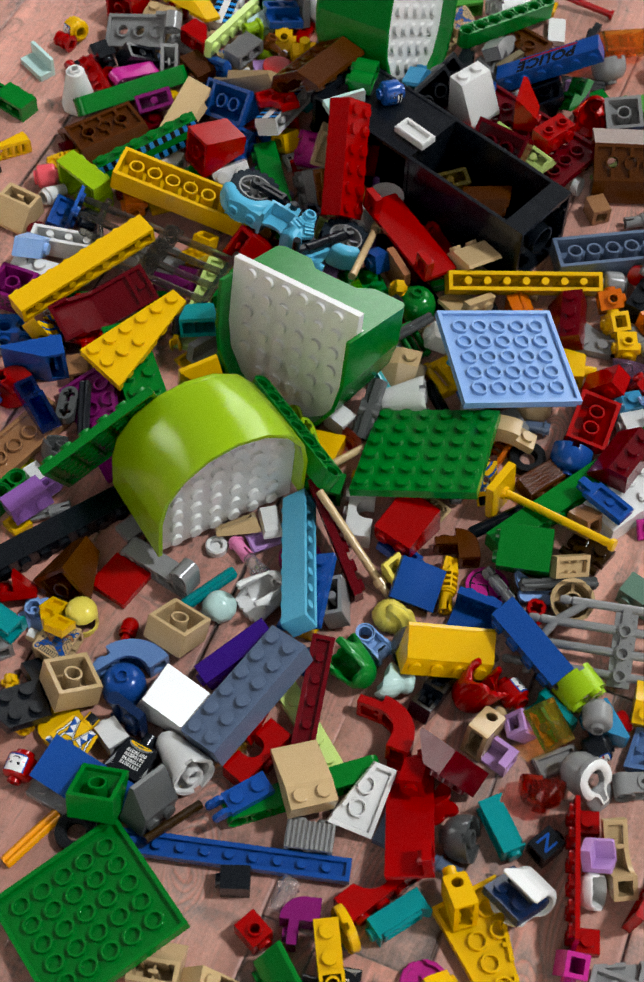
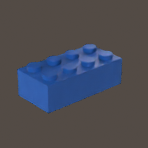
[490,596,574,690]

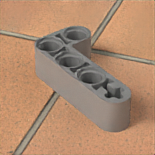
[119,537,200,598]

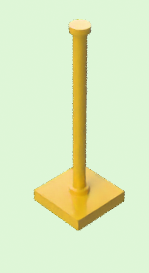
[485,461,618,552]

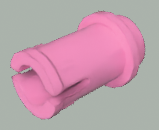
[228,535,254,562]

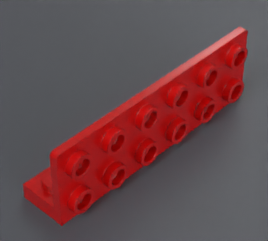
[363,187,457,282]
[384,749,435,880]
[564,795,600,958]

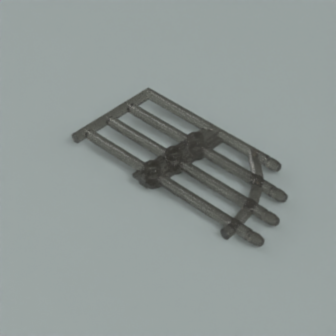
[79,196,239,303]

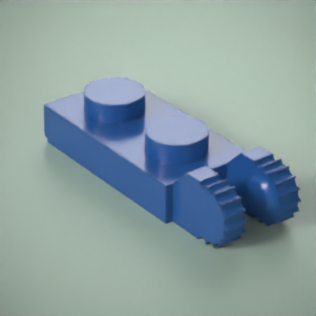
[204,771,275,823]

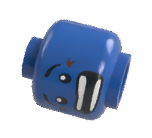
[376,79,405,106]

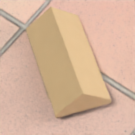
[214,70,277,93]
[159,76,211,127]

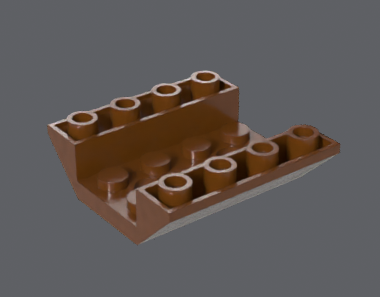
[271,36,365,93]
[58,101,149,164]
[589,128,644,205]

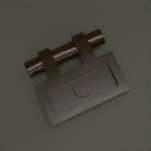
[559,534,616,577]

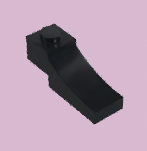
[407,676,458,725]

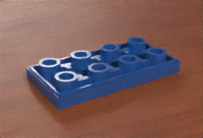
[29,734,134,813]

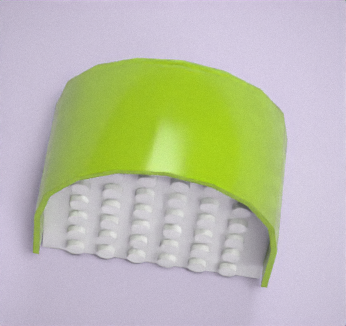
[112,374,308,557]

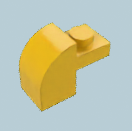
[179,230,219,269]

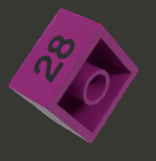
[0,262,39,314]

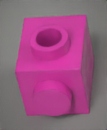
[552,949,591,982]

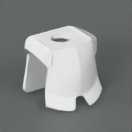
[489,866,557,927]

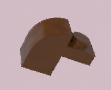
[433,528,481,569]

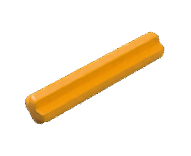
[1,809,61,868]

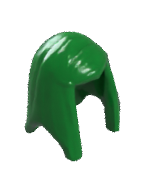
[329,633,377,689]

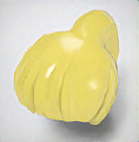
[372,598,416,634]

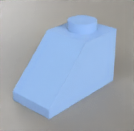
[11,232,51,259]

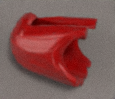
[572,95,606,140]
[451,658,509,714]

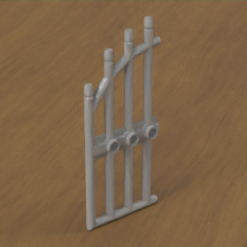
[501,595,644,690]

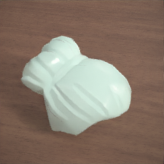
[374,662,416,700]

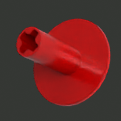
[0,365,35,409]

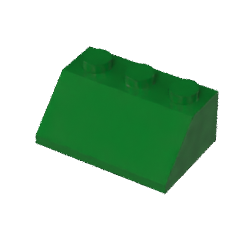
[251,940,302,982]

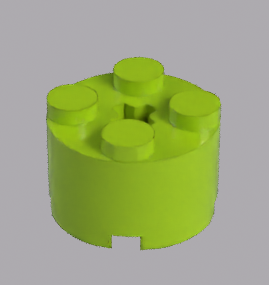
[552,662,607,714]

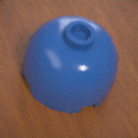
[550,440,593,478]
[102,662,148,710]

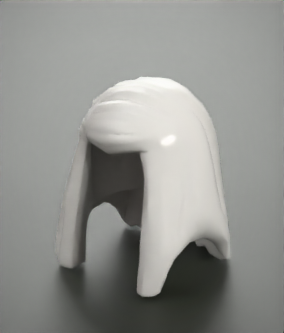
[235,570,282,622]

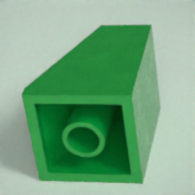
[492,522,555,578]

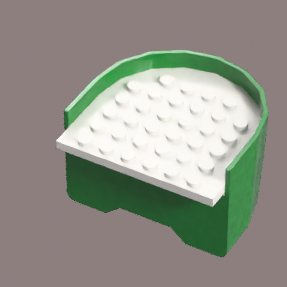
[316,0,458,81]
[215,246,405,426]

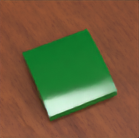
[559,77,594,112]

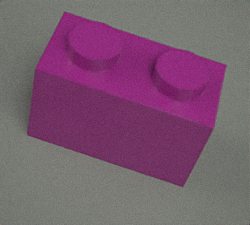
[134,86,174,117]

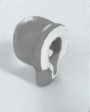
[560,751,613,812]

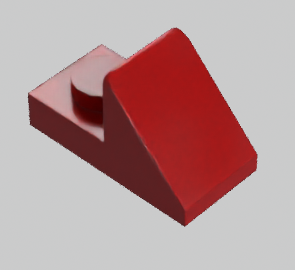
[0,568,38,602]

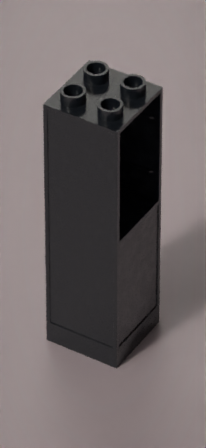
[310,57,572,271]

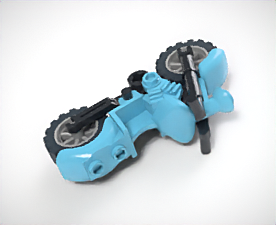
[219,169,368,271]

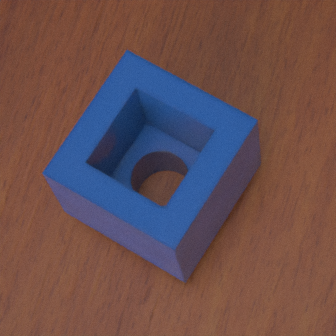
[364,247,390,275]

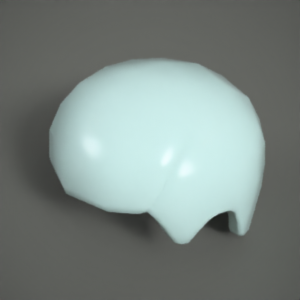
[201,590,237,624]

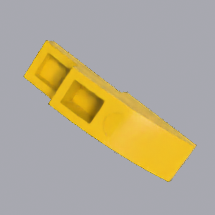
[313,916,346,982]

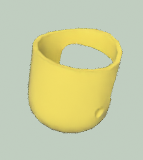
[65,596,99,638]

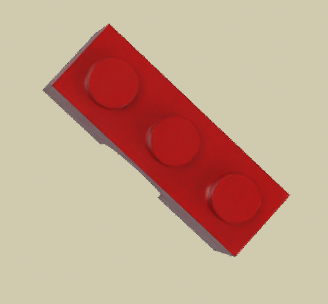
[222,718,292,786]

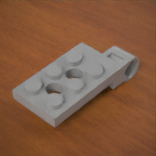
[105,10,183,50]

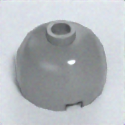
[590,55,626,85]

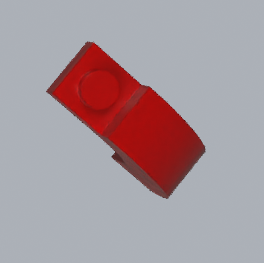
[356,694,415,765]

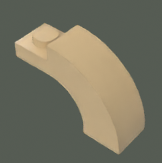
[494,414,537,454]
[601,817,639,902]

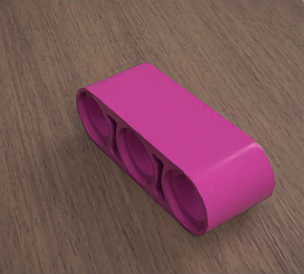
[109,61,160,86]

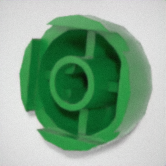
[401,285,436,322]

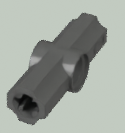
[353,377,388,441]

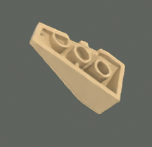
[381,347,423,386]

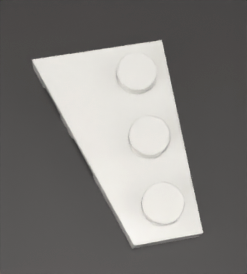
[326,761,397,839]

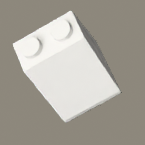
[448,61,500,128]
[136,663,211,738]

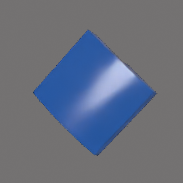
[262,0,304,29]
[388,555,447,613]

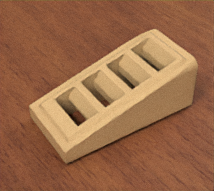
[215,512,262,537]

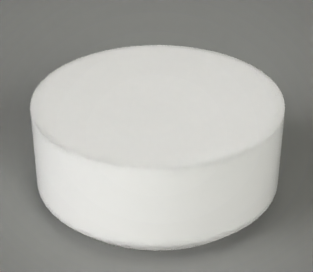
[570,177,585,196]
[206,535,228,558]

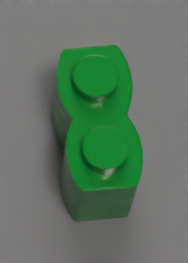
[345,57,380,96]

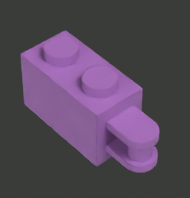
[0,475,63,526]

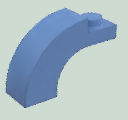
[92,638,170,680]

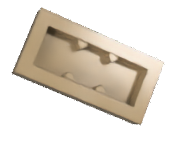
[550,553,591,579]

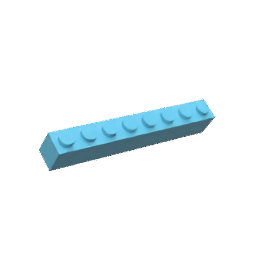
[280,488,317,638]

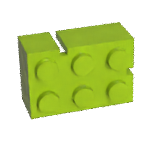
[56,150,114,213]

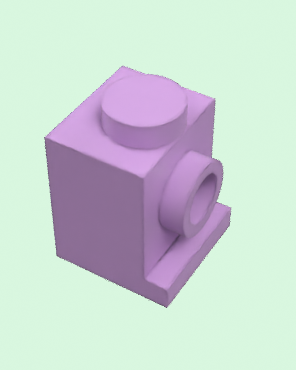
[504,708,540,744]

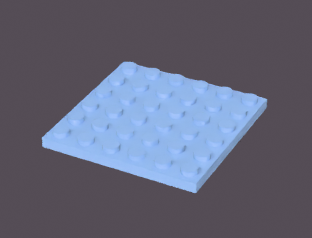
[435,310,583,409]

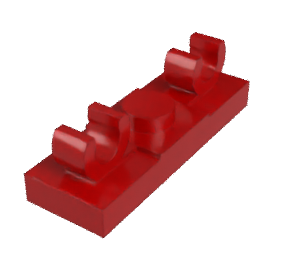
[78,54,112,92]

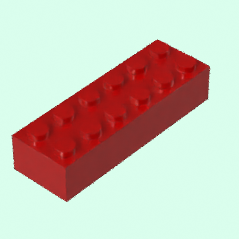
[321,97,371,220]

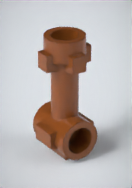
[263,33,290,59]

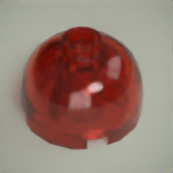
[518,774,567,814]

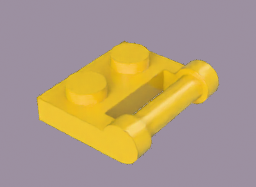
[423,355,458,399]

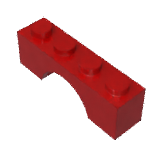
[333,878,423,927]

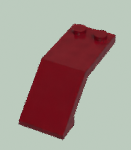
[47,264,160,342]

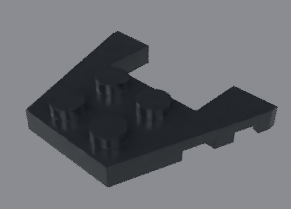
[0,657,52,734]

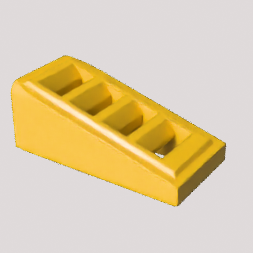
[0,131,32,161]

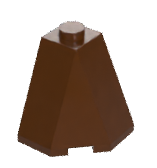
[462,185,512,218]
[33,536,100,602]

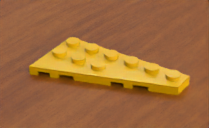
[80,290,186,391]
[431,875,520,982]

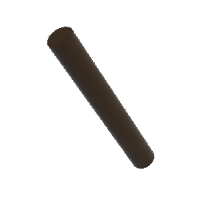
[141,800,203,845]

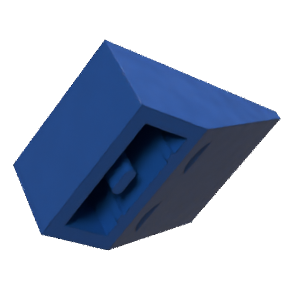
[0,334,69,382]

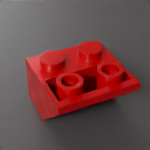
[220,224,274,268]

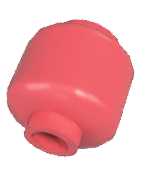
[33,163,59,189]

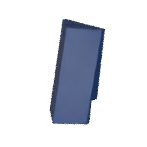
[204,77,260,127]

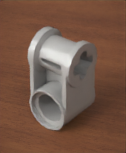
[611,772,644,802]

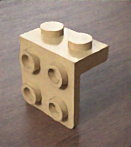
[437,292,496,310]

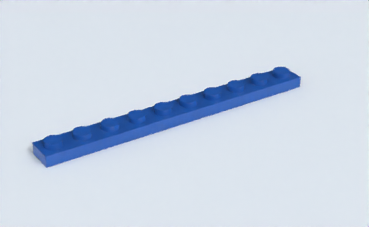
[124,827,352,885]

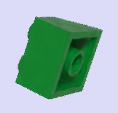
[65,763,129,825]

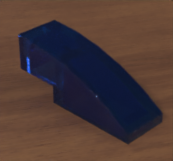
[13,375,62,434]

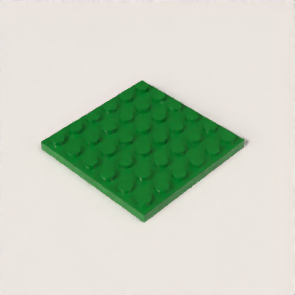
[38,386,157,488]
[349,409,501,499]
[0,818,190,982]

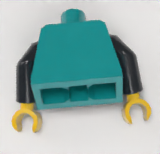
[169,301,216,352]

